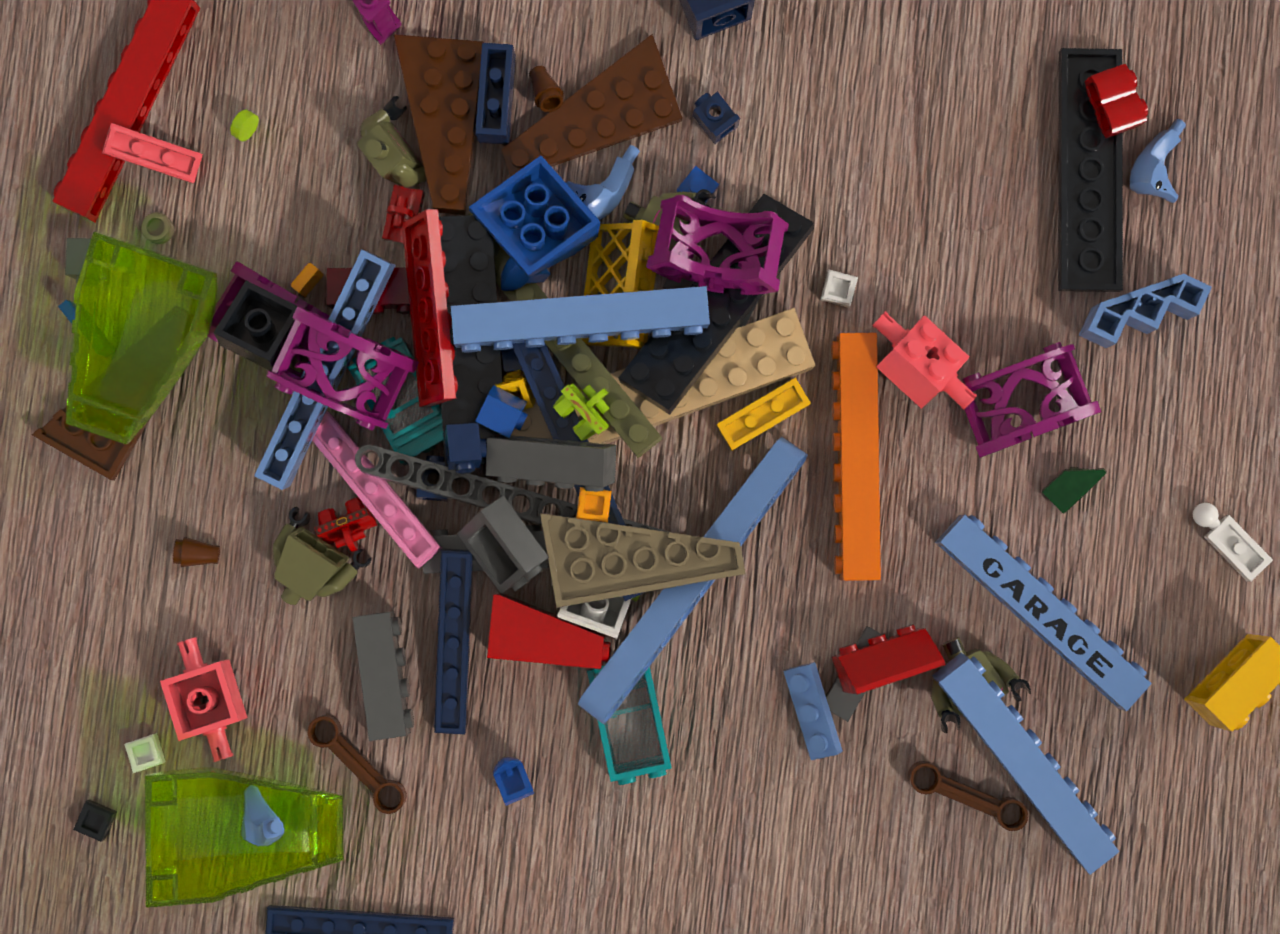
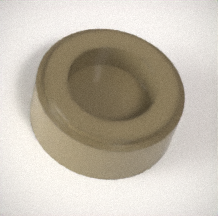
[141,212,174,244]

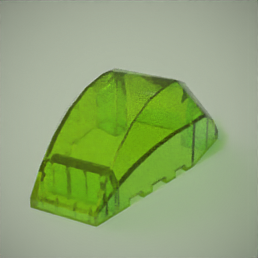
[66,232,217,444]
[145,767,344,908]

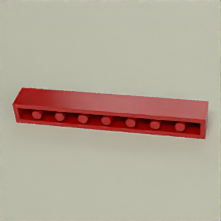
[52,0,200,223]

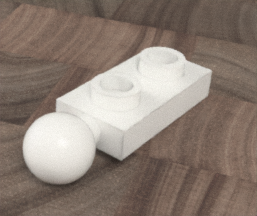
[1193,503,1273,581]

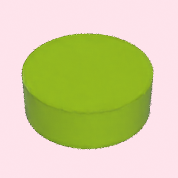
[230,109,259,142]

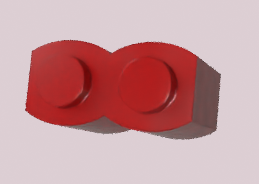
[1085,63,1148,138]

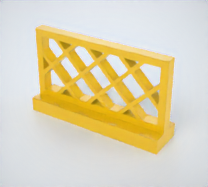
[581,220,659,349]

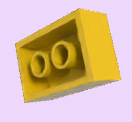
[1184,634,1280,732]

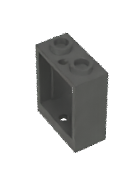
[457,496,549,594]

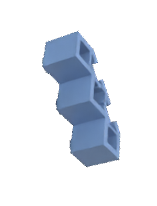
[1079,274,1212,348]

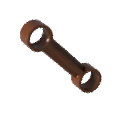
[308,715,407,814]
[908,761,1028,831]

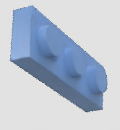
[783,662,843,760]

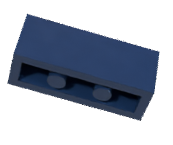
[475,43,516,145]

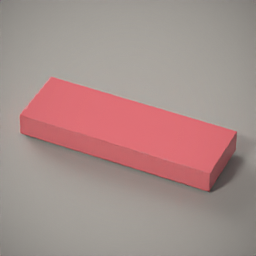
[102,123,203,184]

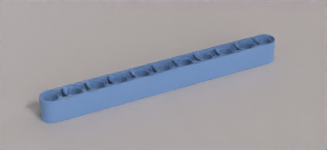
[578,437,808,724]

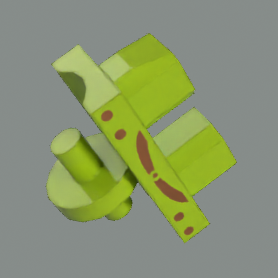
[553,383,610,441]

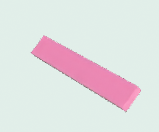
[312,411,442,569]

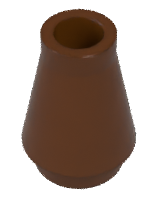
[529,66,564,112]
[173,537,220,567]

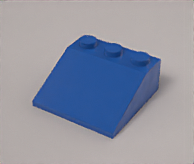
[469,155,600,278]

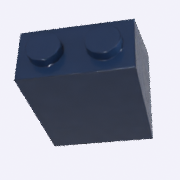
[679,0,755,41]

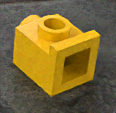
[494,370,536,409]

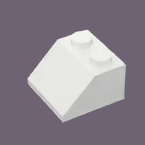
[557,596,631,638]

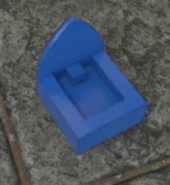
[501,257,550,291]
[493,757,534,806]

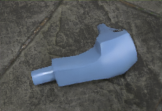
[1130,119,1186,203]
[566,145,640,220]
[241,785,285,846]

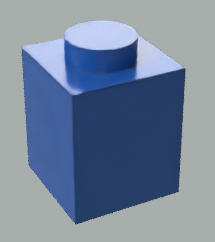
[475,385,528,438]

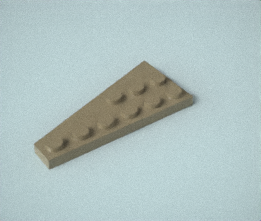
[540,513,745,608]

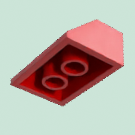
[832,624,946,695]

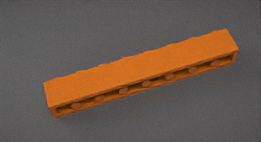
[831,333,881,581]

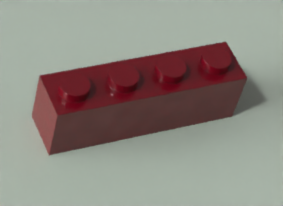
[327,267,410,314]

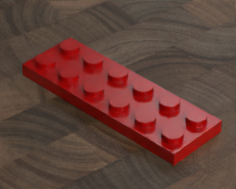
[402,209,458,407]

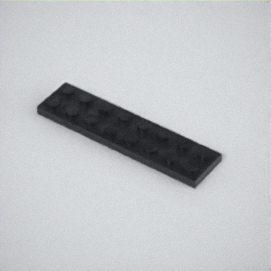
[1058,48,1123,292]
[618,194,814,415]
[439,215,503,466]

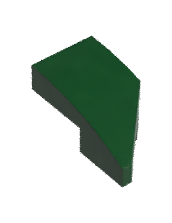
[1042,467,1107,514]

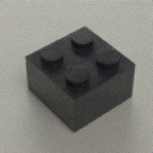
[214,280,297,371]

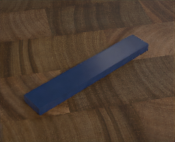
[434,549,473,734]
[265,905,454,934]

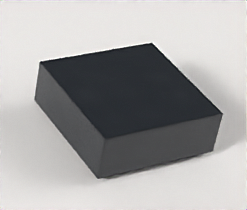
[73,800,117,842]

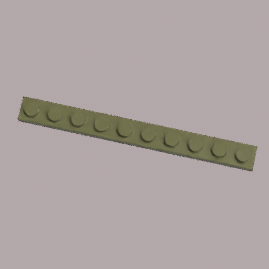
[466,212,662,458]

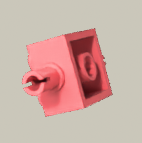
[872,311,977,410]
[160,637,248,762]

